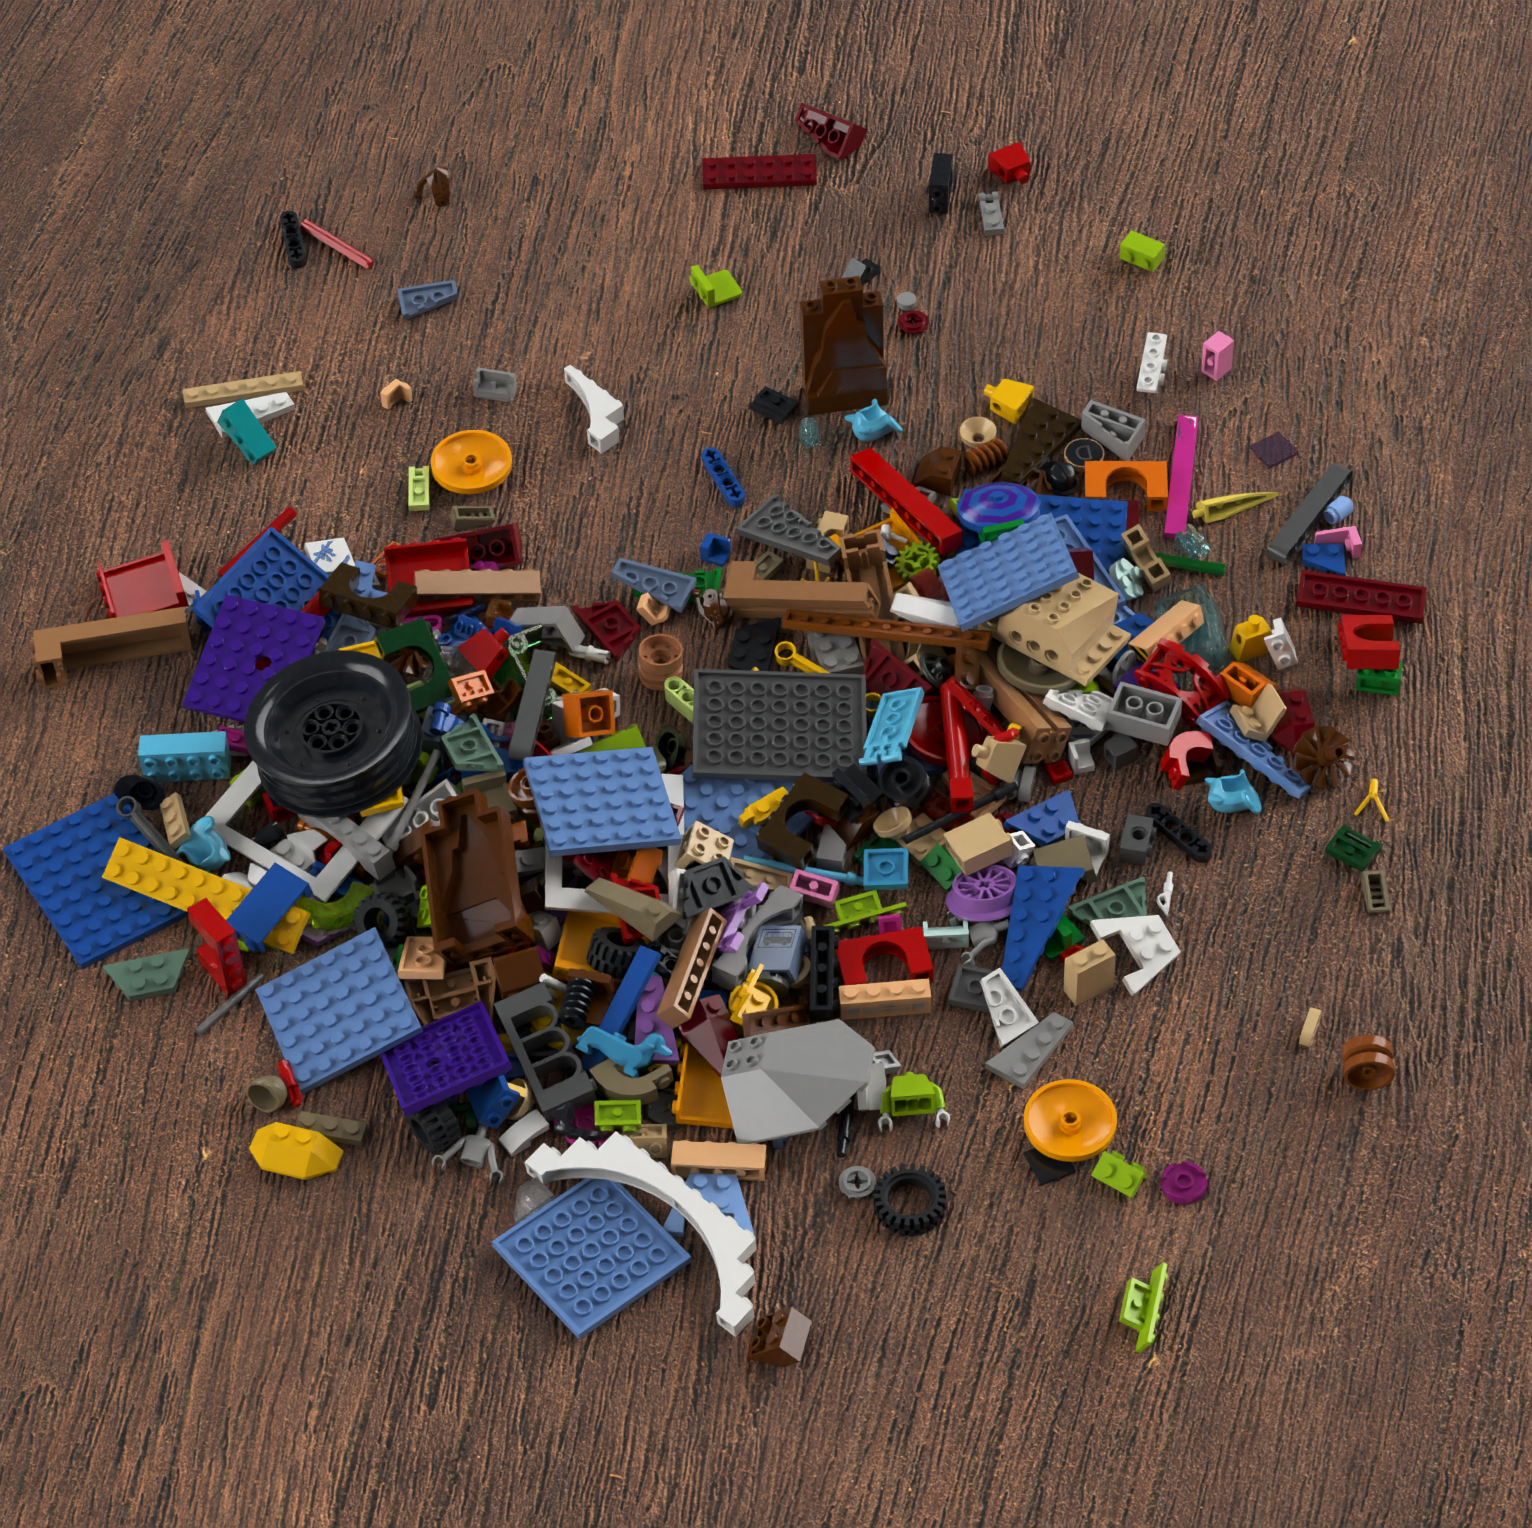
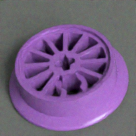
[946,864,1016,922]

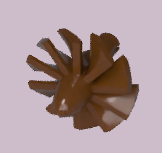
[384,623,438,678]
[1292,726,1355,789]

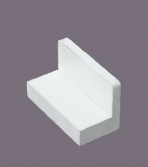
[857,1063,886,1111]

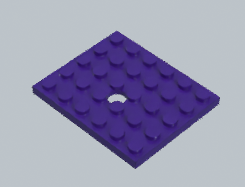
[182,595,325,723]
[380,1001,513,1116]

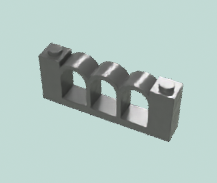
[494,982,598,1122]

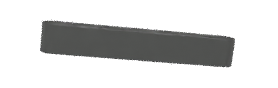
[1266,463,1353,565]
[508,649,556,762]

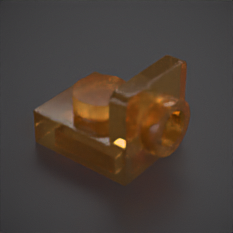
[485,598,513,629]

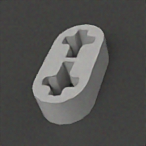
[1018,765,1036,803]

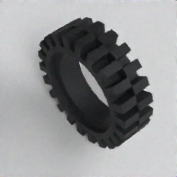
[873,1164,946,1237]

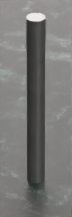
[195,972,265,1036]

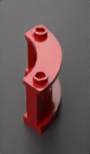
[1134,638,1232,728]

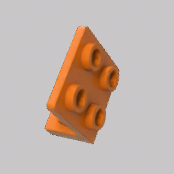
[447,670,495,717]

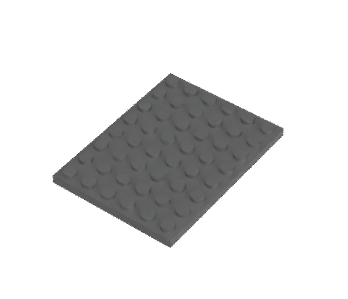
[692,669,867,782]

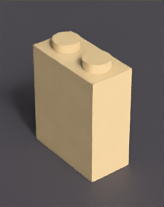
[943,812,1014,876]
[1063,939,1116,1006]

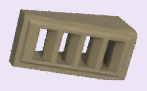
[450,506,496,530]
[1360,870,1391,914]

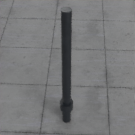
[903,782,1018,844]
[836,1092,857,1158]

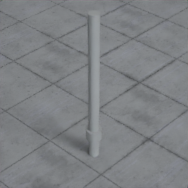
[385,749,441,855]

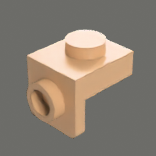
[380,379,413,409]
[636,593,671,626]

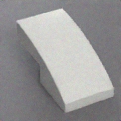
[499,1109,550,1157]

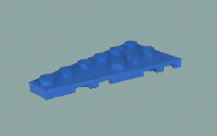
[1002,866,1085,992]

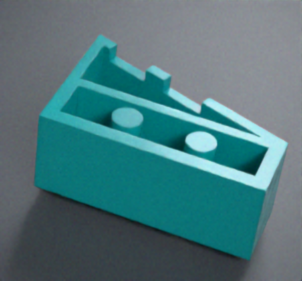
[217,398,277,465]

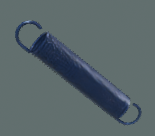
[442,603,491,626]

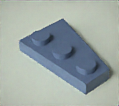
[397,280,458,321]

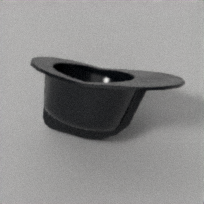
[1040,461,1080,496]
[656,725,687,774]
[114,774,166,810]

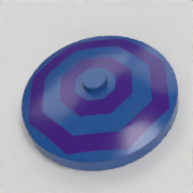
[957,482,1040,533]

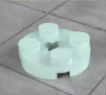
[1109,558,1144,601]

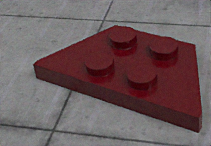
[572,600,641,662]
[862,639,934,697]

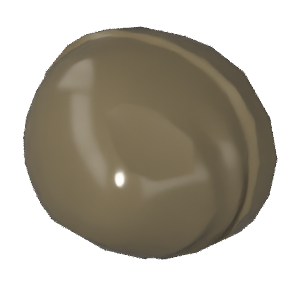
[246,1075,287,1113]

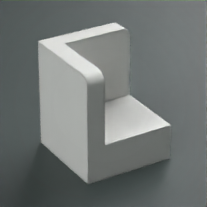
[1068,738,1095,775]

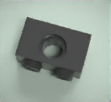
[1119,814,1157,866]

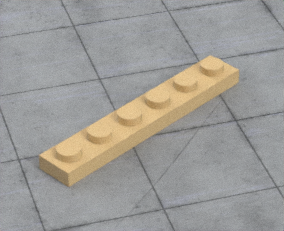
[183,371,304,408]

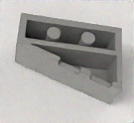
[1081,400,1146,461]
[509,606,585,653]

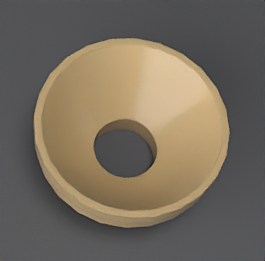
[960,417,997,448]
[873,806,912,840]
[507,1078,535,1120]

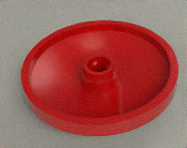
[907,695,986,766]

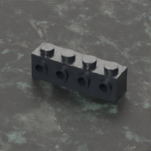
[810,926,839,1020]

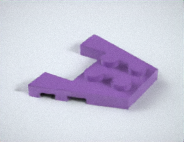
[715,881,769,953]

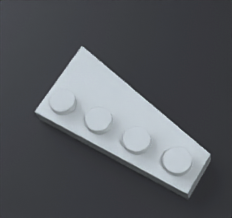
[206,392,295,438]

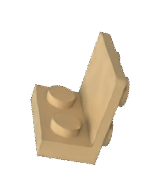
[1230,683,1287,742]
[675,821,734,869]

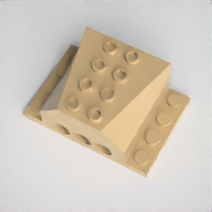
[978,573,1131,686]

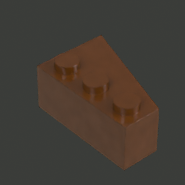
[395,819,440,872]

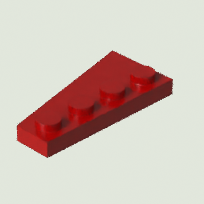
[946,676,1007,736]

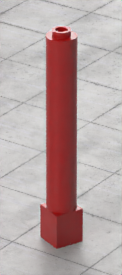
[940,683,974,813]

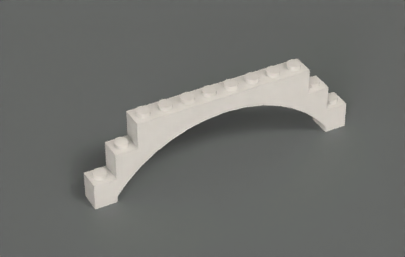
[525,1131,757,1337]

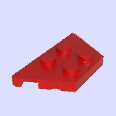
[610,873,661,945]

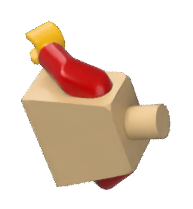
[972,723,1027,788]

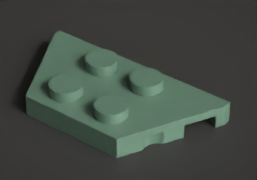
[441,713,504,772]
[1068,876,1147,926]
[103,948,190,1002]

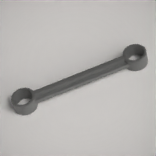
[116,796,185,863]

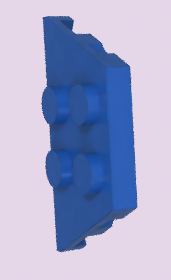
[1003,790,1079,847]

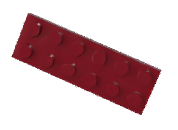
[702,154,817,190]
[1296,570,1427,624]

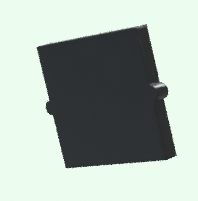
[1023,1148,1076,1186]

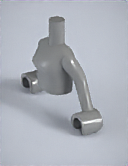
[947,911,1009,967]
[432,1123,504,1186]

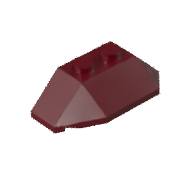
[1270,688,1315,757]

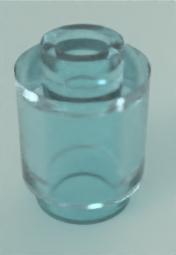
[799,417,820,447]

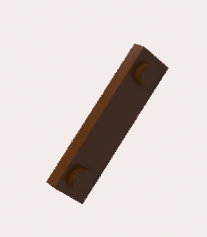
[742,1003,810,1037]

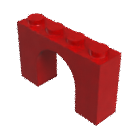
[1337,615,1400,669]
[187,898,247,996]
[834,927,934,986]

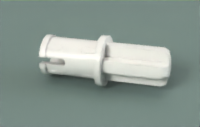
[569,645,611,664]

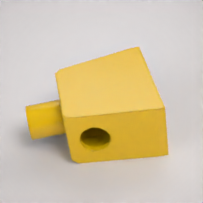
[983,379,1034,424]
[1229,615,1272,663]

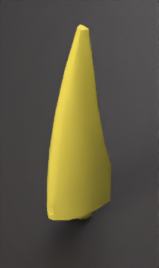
[1192,492,1279,523]

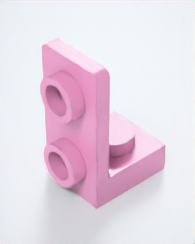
[1314,526,1362,559]

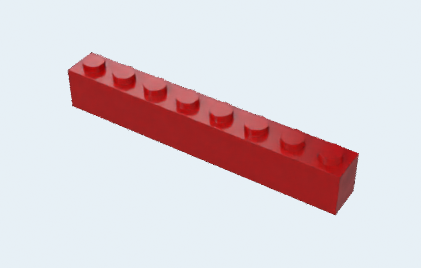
[850,447,963,555]

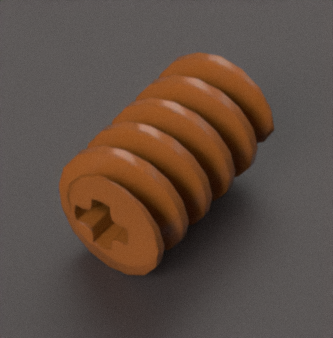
[963,438,1009,476]

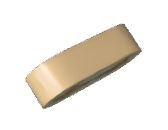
[1299,1007,1322,1047]

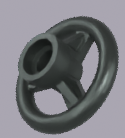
[919,653,952,688]

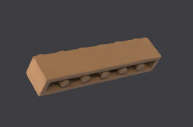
[414,569,541,603]
[656,907,727,1029]

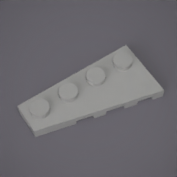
[985,1012,1073,1089]

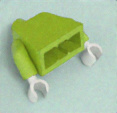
[878,1071,950,1132]

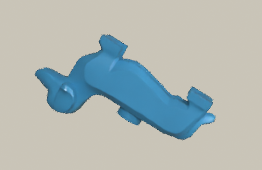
[575,1026,673,1078]

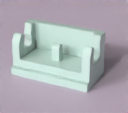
[923,919,969,949]

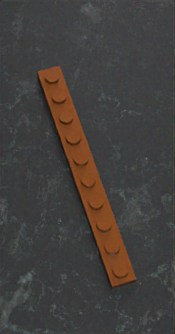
[782,609,992,651]

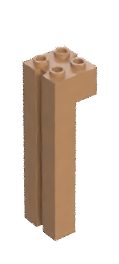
[839,529,905,669]
[722,561,881,619]
[30,607,192,689]
[979,641,1072,764]

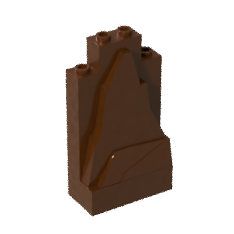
[800,276,888,416]
[420,789,535,967]

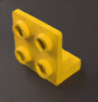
[730,963,771,1026]

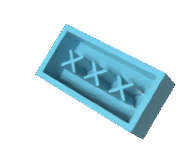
[138,731,231,782]

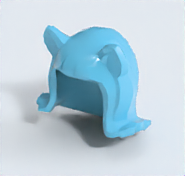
[844,399,903,442]
[1205,769,1262,814]
[176,816,231,873]

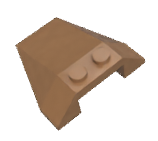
[403,957,496,1026]

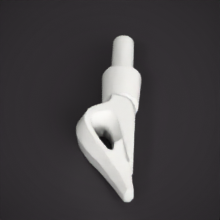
[1156,872,1174,917]

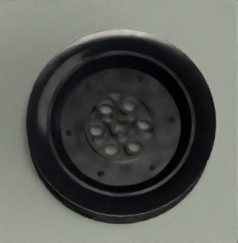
[244,650,423,818]

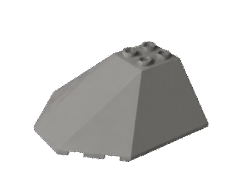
[721,1019,875,1144]

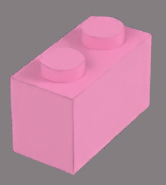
[1201,331,1234,381]
[790,869,840,909]

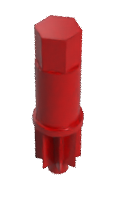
[277,1060,304,1107]

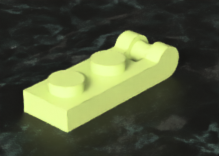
[408,466,430,511]

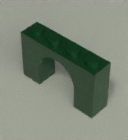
[374,617,454,714]

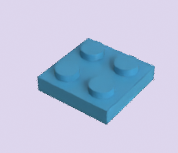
[863,848,909,891]

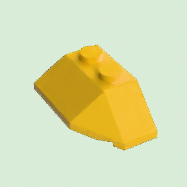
[249,1122,344,1180]

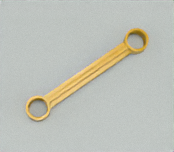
[775,641,881,718]

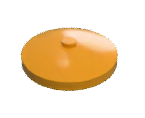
[431,430,512,494]
[1024,1079,1117,1162]

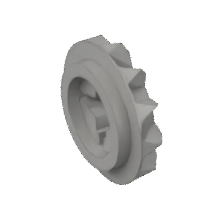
[839,1166,876,1200]

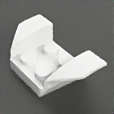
[248,829,328,886]

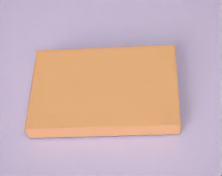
[397,936,447,979]

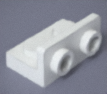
[1264,618,1298,670]

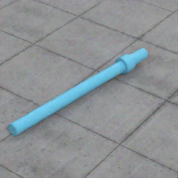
[742,855,863,886]

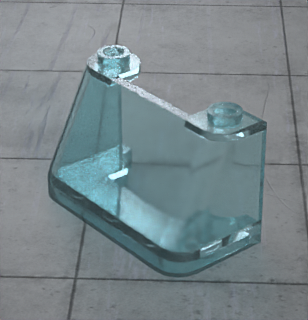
[1155,583,1229,670]

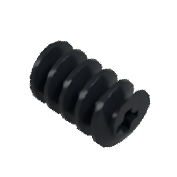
[558,978,596,1030]

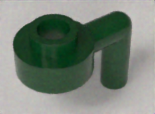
[449,1102,480,1134]

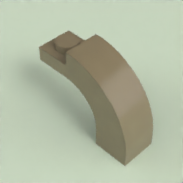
[589,1059,674,1105]

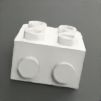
[1065,821,1110,881]

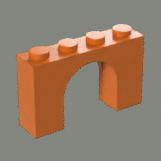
[1084,461,1168,511]

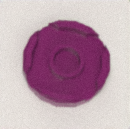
[1161,1161,1207,1205]

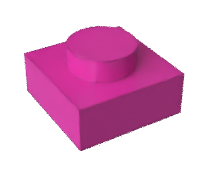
[877,914,902,934]

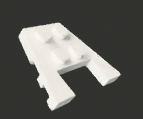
[1090,915,1181,997]

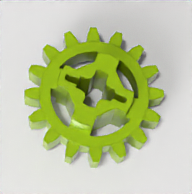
[895,541,940,584]

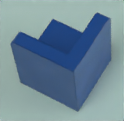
[700,532,731,566]

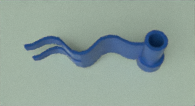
[429,702,510,742]

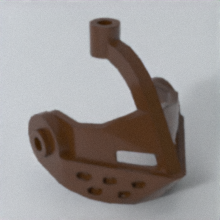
[413,167,450,207]
[691,588,734,629]

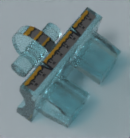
[1174,524,1211,560]

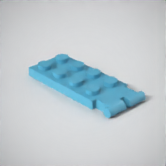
[859,687,925,767]

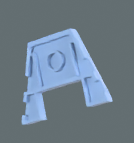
[663,1173,754,1237]

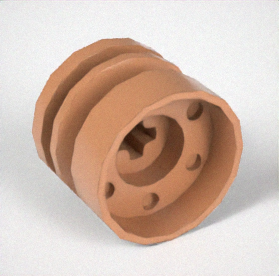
[638,634,683,691]

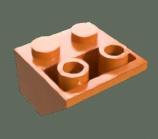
[1219,661,1279,708]

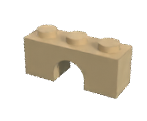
[804,511,849,573]
[1121,524,1171,593]

